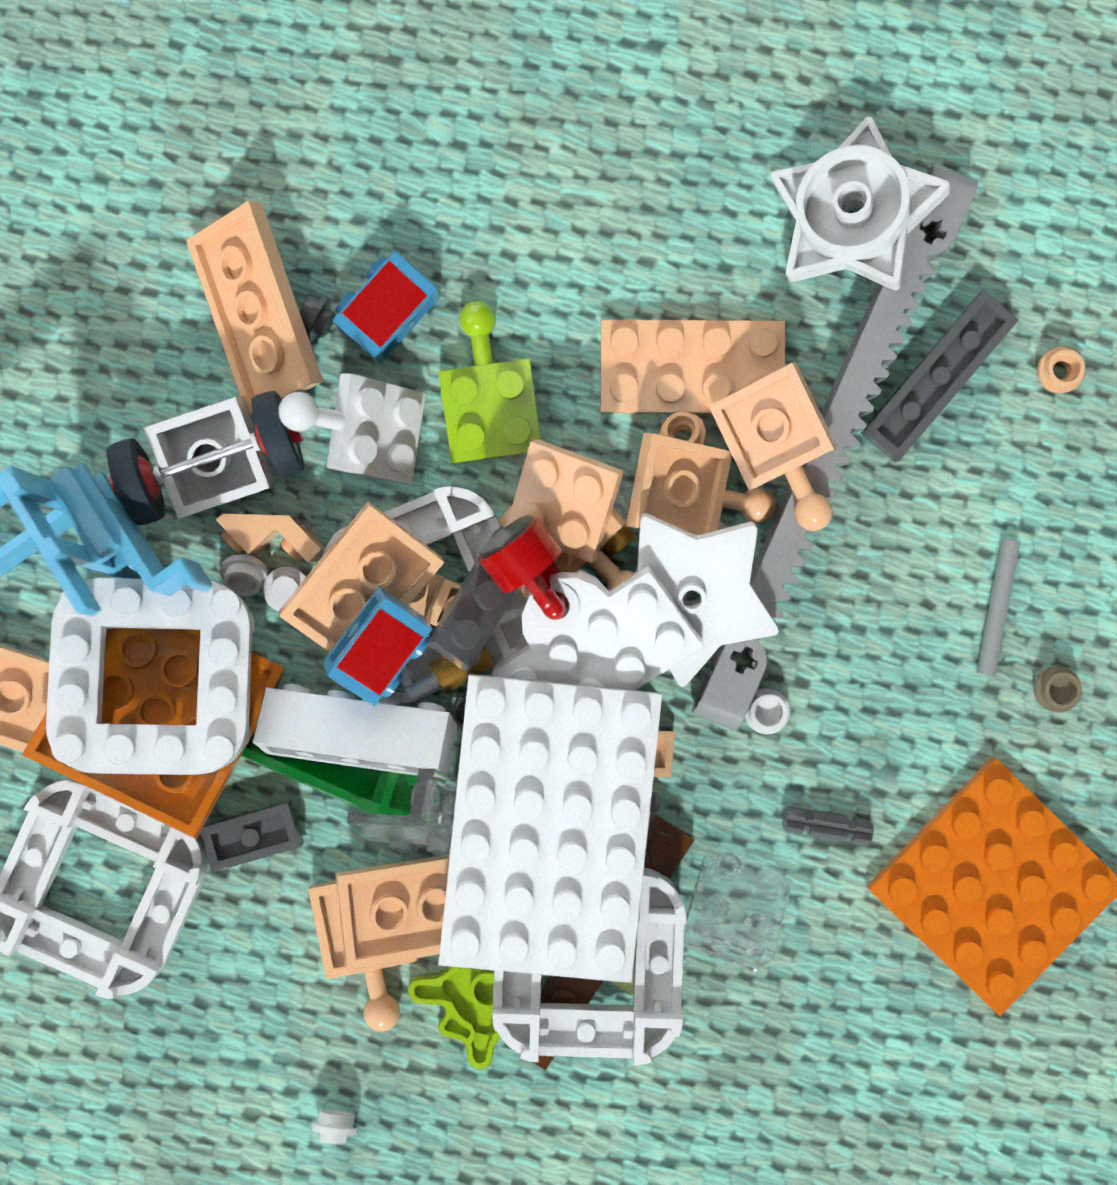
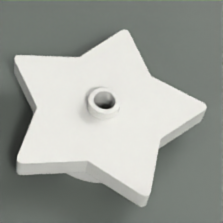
[770,117,950,291]
[630,513,779,687]

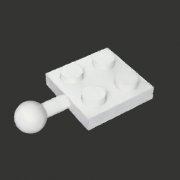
[279,374,426,484]

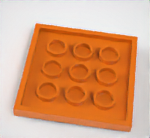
[22,628,286,839]
[866,757,1117,1016]

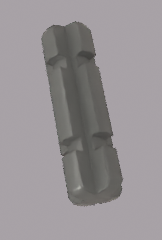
[782,806,874,846]

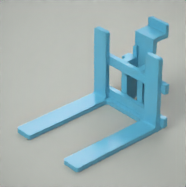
[0,464,213,617]

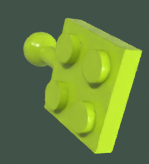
[438,301,541,464]

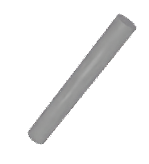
[977,539,1020,676]

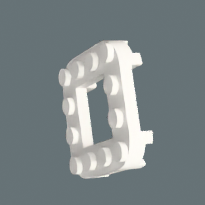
[321,486,528,703]
[46,578,255,775]
[0,777,209,999]
[492,867,687,1065]

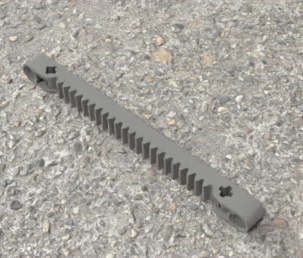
[692,162,978,731]

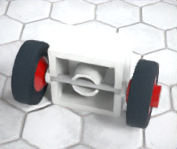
[107,390,304,526]

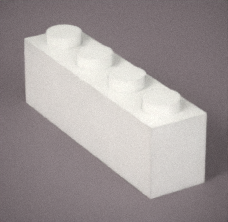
[253,684,457,780]

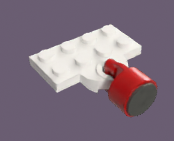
[478,515,704,690]

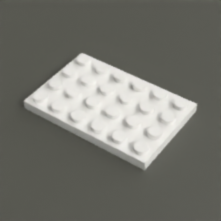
[438,674,662,983]

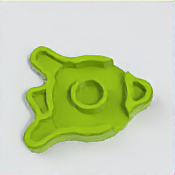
[408,966,500,1069]

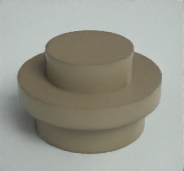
[1034,667,1082,713]

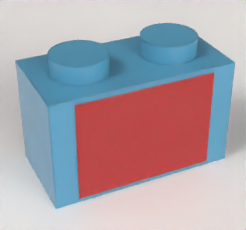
[332,251,441,365]
[323,586,432,707]

